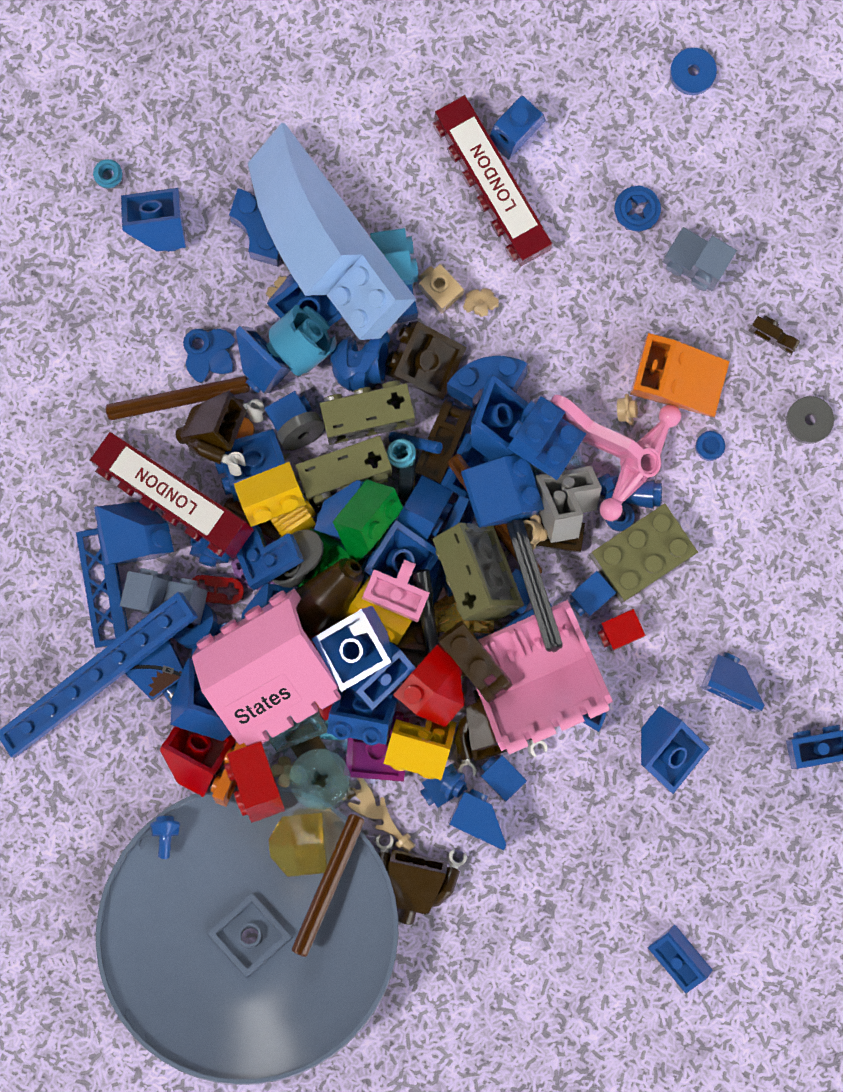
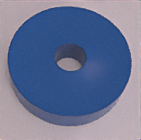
[670,48,717,95]
[173,603,218,649]

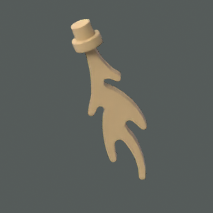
[348,778,415,853]

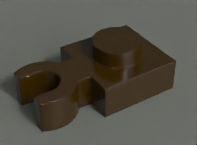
[748,316,800,355]

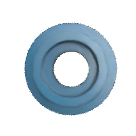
[93,159,123,189]

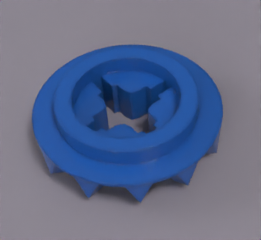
[614,186,661,233]

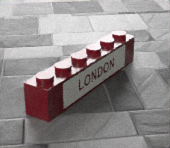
[432,95,553,266]
[89,432,254,559]

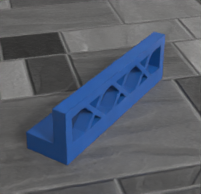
[76,526,129,648]

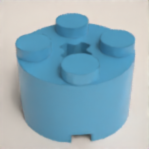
[267,305,336,376]

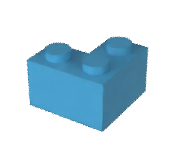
[370,228,418,288]

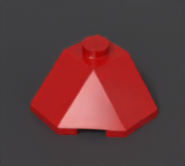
[393,644,465,727]

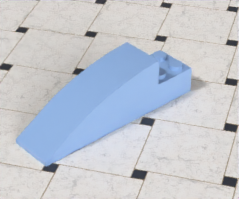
[248,123,416,340]

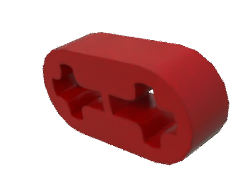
[191,575,244,605]

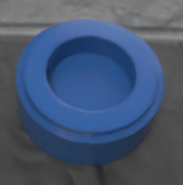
[695,431,725,461]

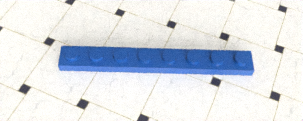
[0,592,198,758]

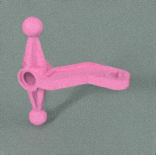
[550,395,681,521]

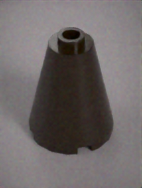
[295,558,364,636]

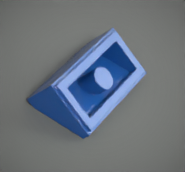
[647,925,713,994]

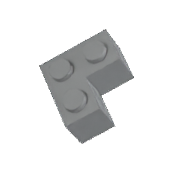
[535,466,602,543]

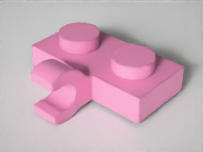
[362,559,430,622]

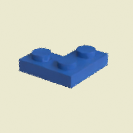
[237,525,304,590]

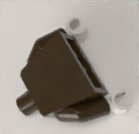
[175,391,265,476]
[455,689,548,776]
[376,834,467,925]

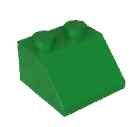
[332,480,403,562]

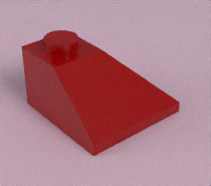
[160,726,236,798]

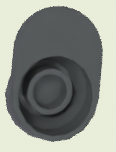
[271,530,323,588]

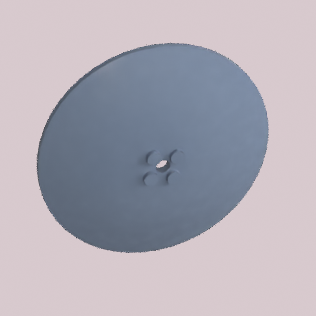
[96,785,399,1085]

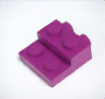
[345,711,409,782]

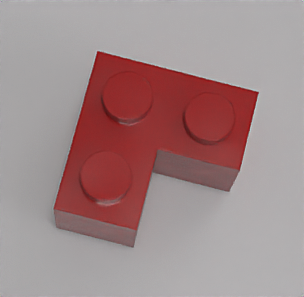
[224,741,285,823]

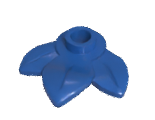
[183,329,236,383]

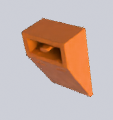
[630,333,730,418]

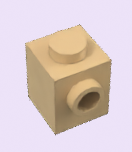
[418,264,464,314]

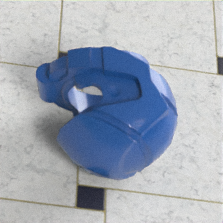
[330,331,391,392]

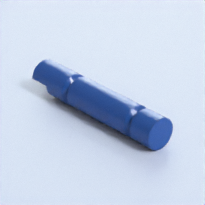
[388,431,443,454]

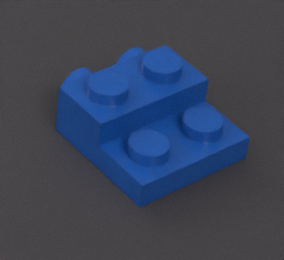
[507,396,586,480]
[215,429,286,502]
[327,688,399,745]

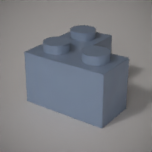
[662,227,737,292]
[120,568,208,625]

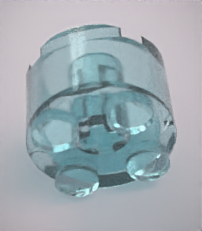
[290,749,352,811]

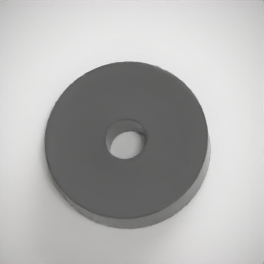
[786,396,834,444]
[277,412,324,450]

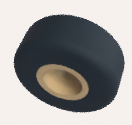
[398,465,416,500]

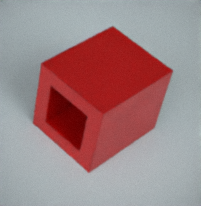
[597,609,646,652]

